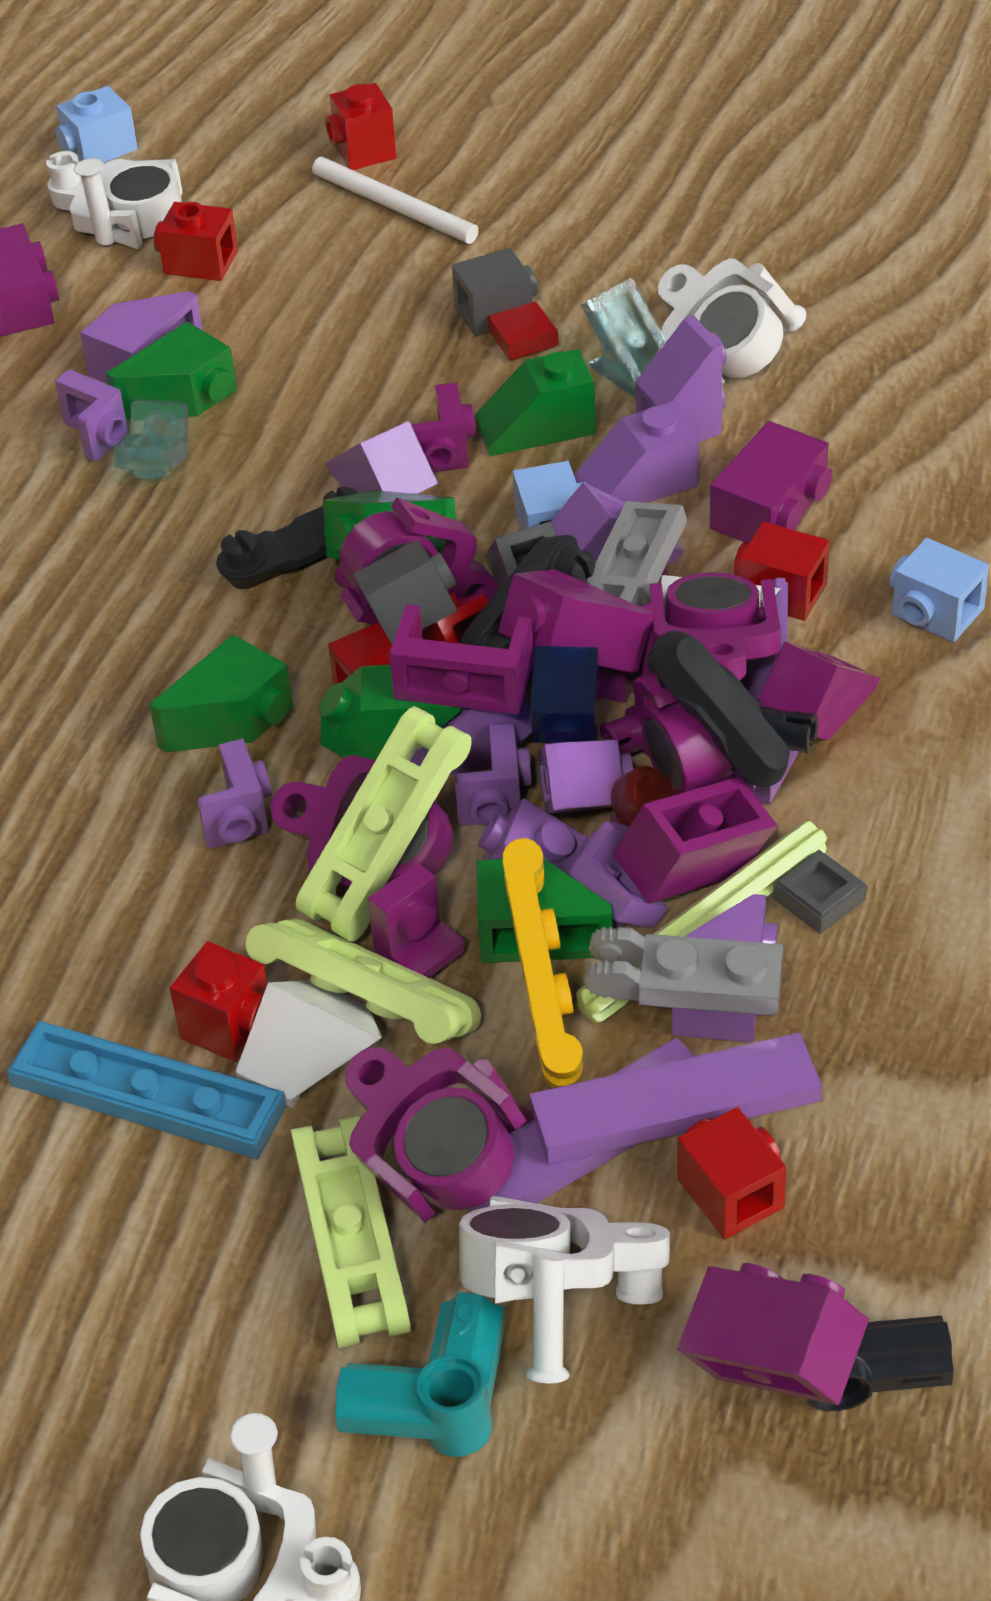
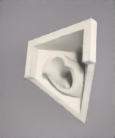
[236,980,381,1108]

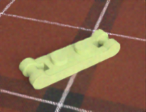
[296,706,471,942]
[245,918,481,1044]
[291,1115,411,1349]

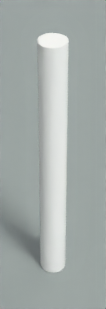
[312,156,478,244]

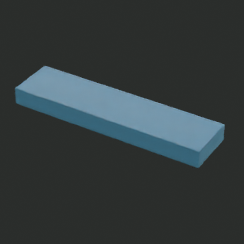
[7,1021,286,1160]

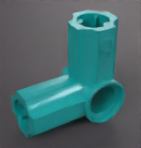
[335,1292,506,1457]

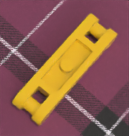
[503,838,583,1089]

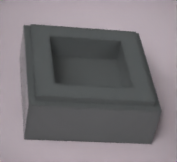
[773,850,867,934]

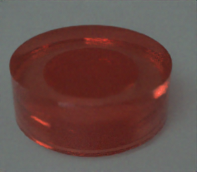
[611,766,676,826]

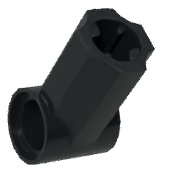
[806,1315,954,1412]

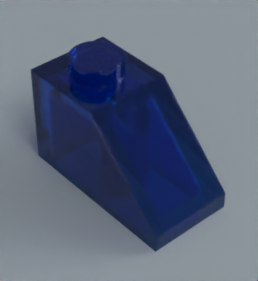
[530,646,602,744]

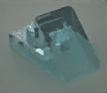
[581,277,666,399]

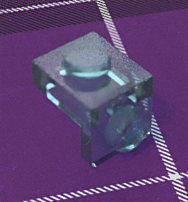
[114,399,188,479]

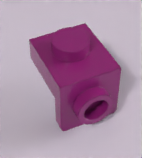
[411,382,475,472]

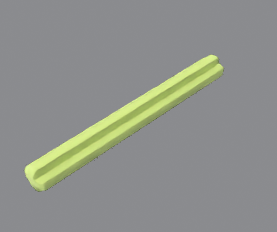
[576,821,827,1023]

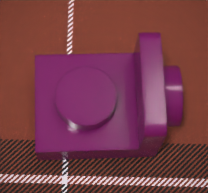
[368,862,465,978]

